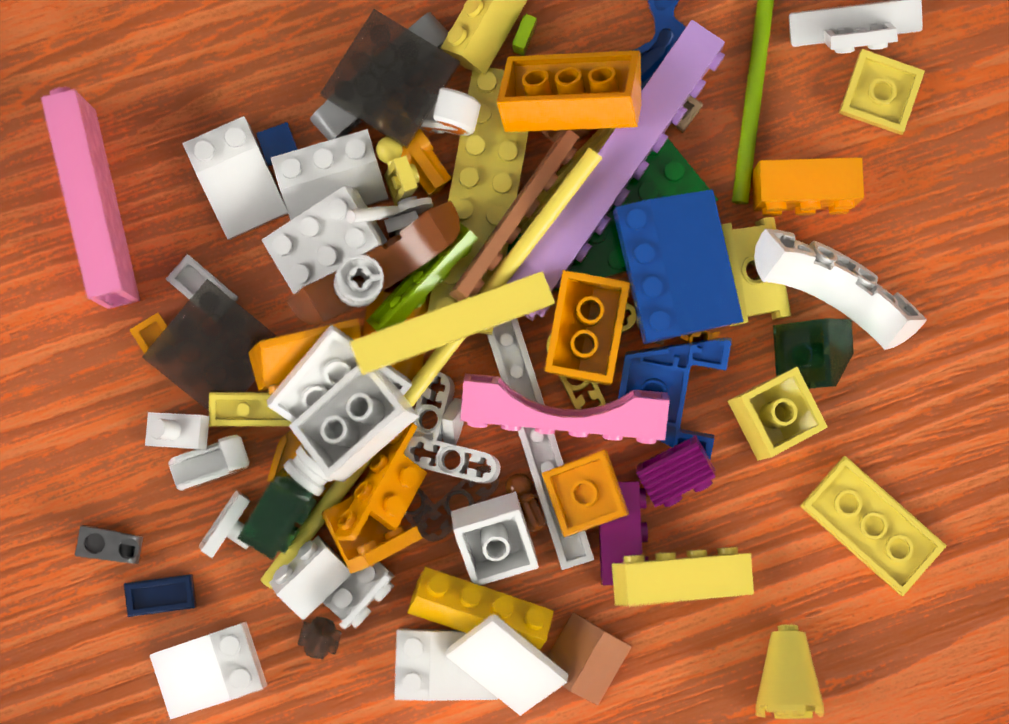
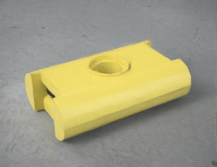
[721,217,791,326]

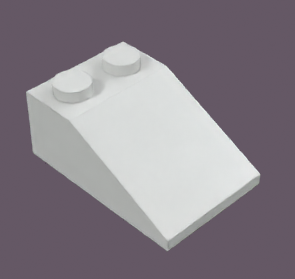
[182,116,288,240]
[150,622,268,719]
[394,628,498,701]

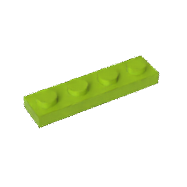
[366,223,479,331]

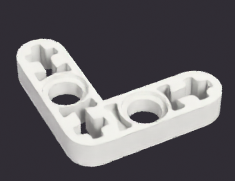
[404,372,501,484]

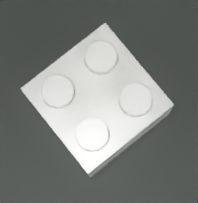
[451,492,539,586]

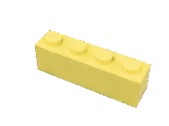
[440,0,527,75]
[612,547,754,606]

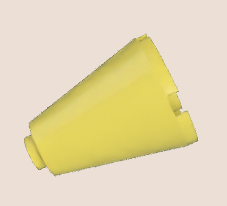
[755,625,824,719]

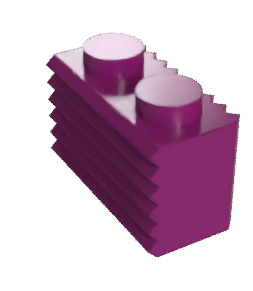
[636,435,716,508]

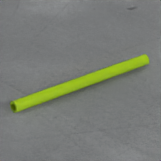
[732,0,774,204]

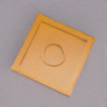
[542,450,629,537]

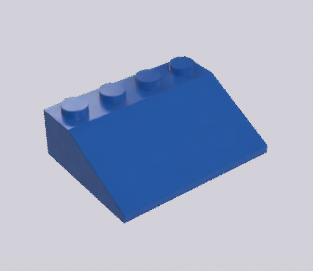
[613,189,744,344]

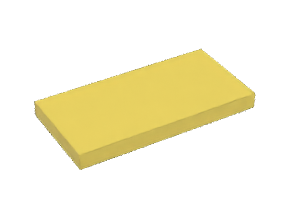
[800,456,947,596]

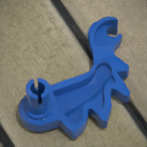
[632,0,686,91]

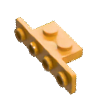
[334,422,427,540]

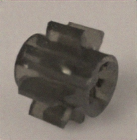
[298,617,342,660]

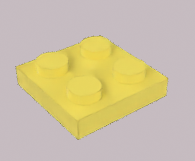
[839,49,925,135]

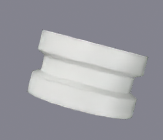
[334,254,384,307]
[283,444,333,496]

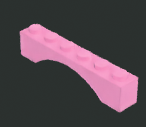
[460,373,669,444]

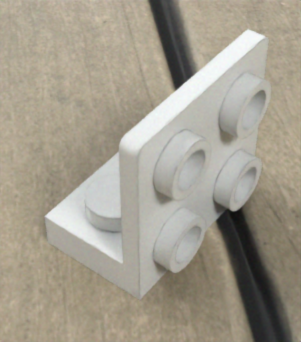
[322,562,395,629]

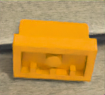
[322,496,422,573]

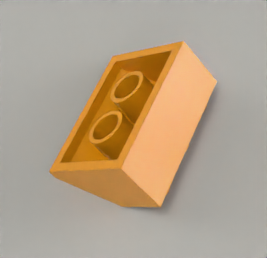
[545,270,630,386]
[248,318,360,394]

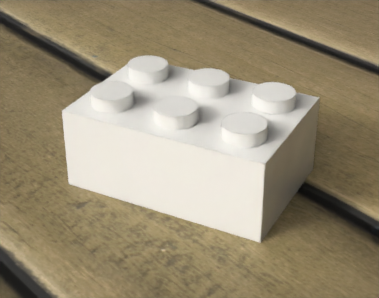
[261,186,387,294]

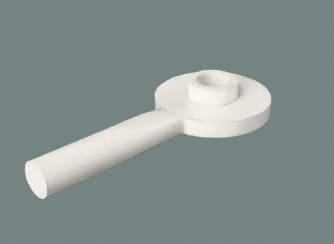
[346,196,433,223]

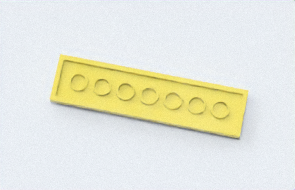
[427,67,529,335]

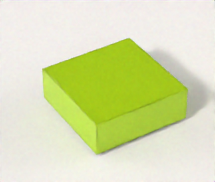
[512,14,537,56]

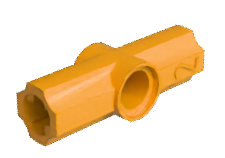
[372,98,452,197]

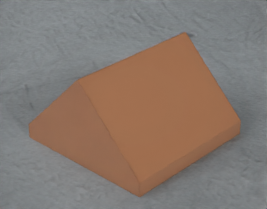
[547,612,632,705]

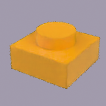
[129,312,176,358]

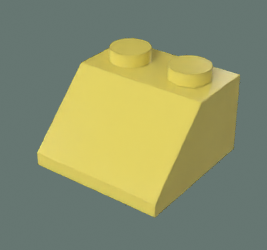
[728,367,828,461]

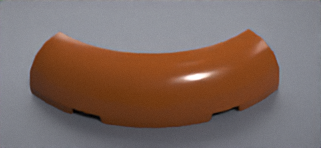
[287,201,460,325]

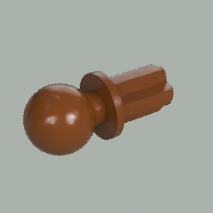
[506,474,547,532]

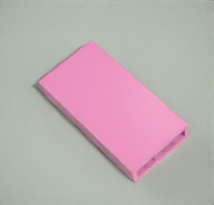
[41,87,140,309]

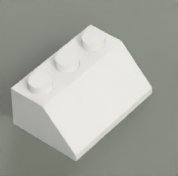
[271,129,389,220]
[289,365,419,482]

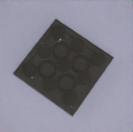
[320,9,460,149]
[142,279,278,411]

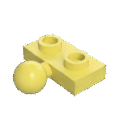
[376,137,420,206]

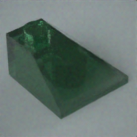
[773,318,854,389]

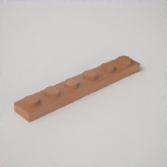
[449,130,579,302]

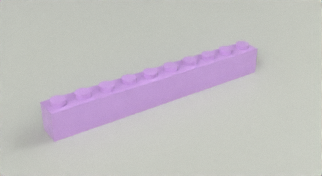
[507,20,725,322]

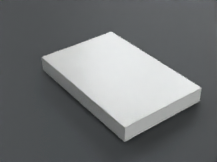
[446,613,568,716]

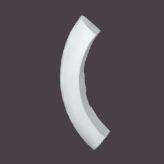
[754,229,927,350]

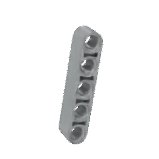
[310,12,448,140]

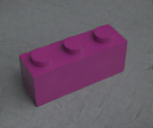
[599,481,649,586]

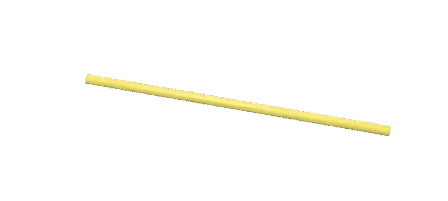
[260,148,602,589]

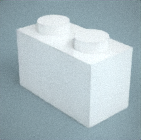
[269,536,352,621]

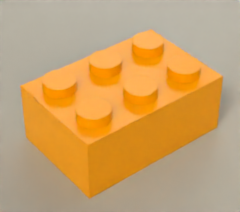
[752,158,864,216]

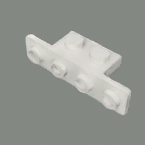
[789,0,923,53]

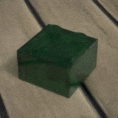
[237,468,317,560]

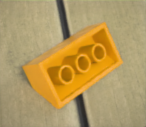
[497,50,642,132]

